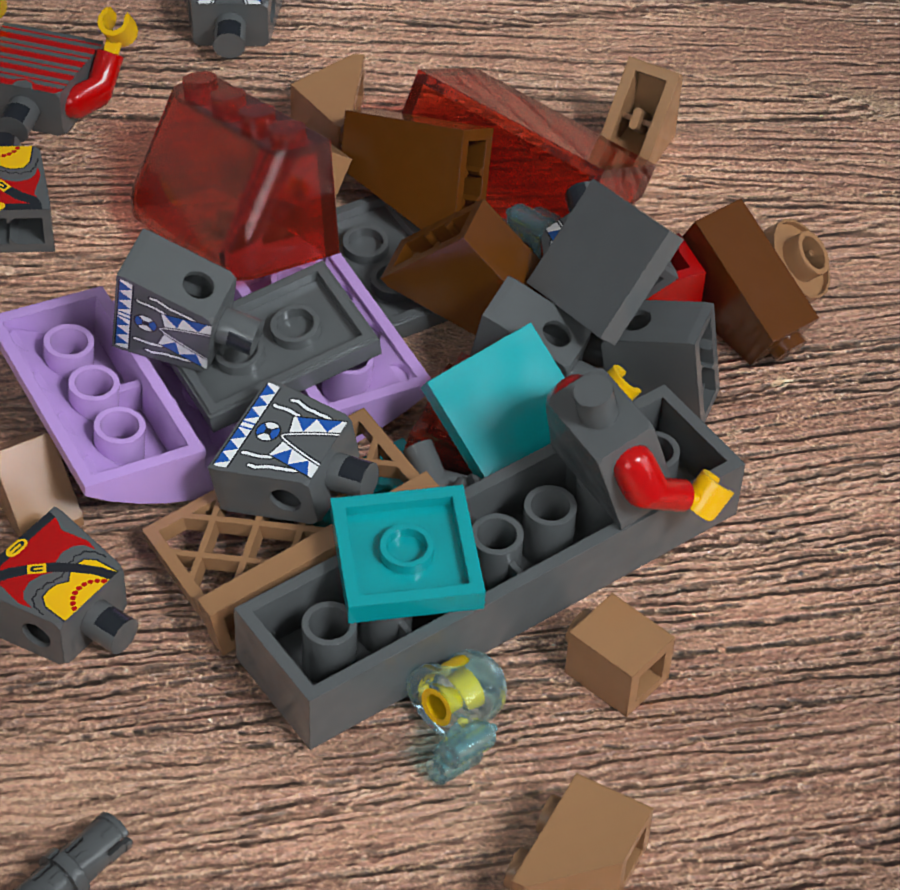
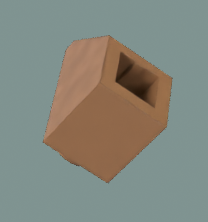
[503,773,654,890]

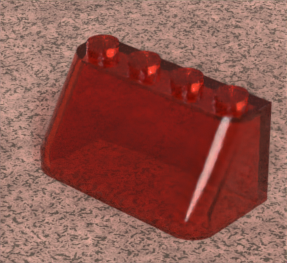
[402,68,656,260]
[130,72,340,281]

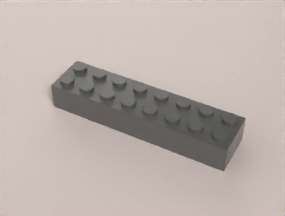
[234,384,745,750]

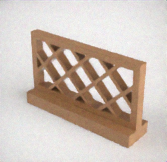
[142,408,440,656]

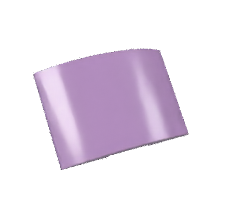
[0,227,431,504]

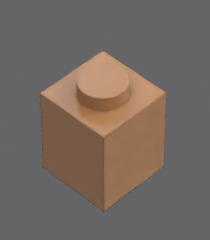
[565,593,675,717]

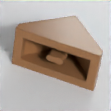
[290,54,365,151]
[590,56,683,182]
[0,432,84,538]

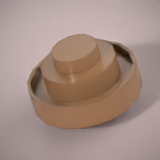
[763,219,830,303]

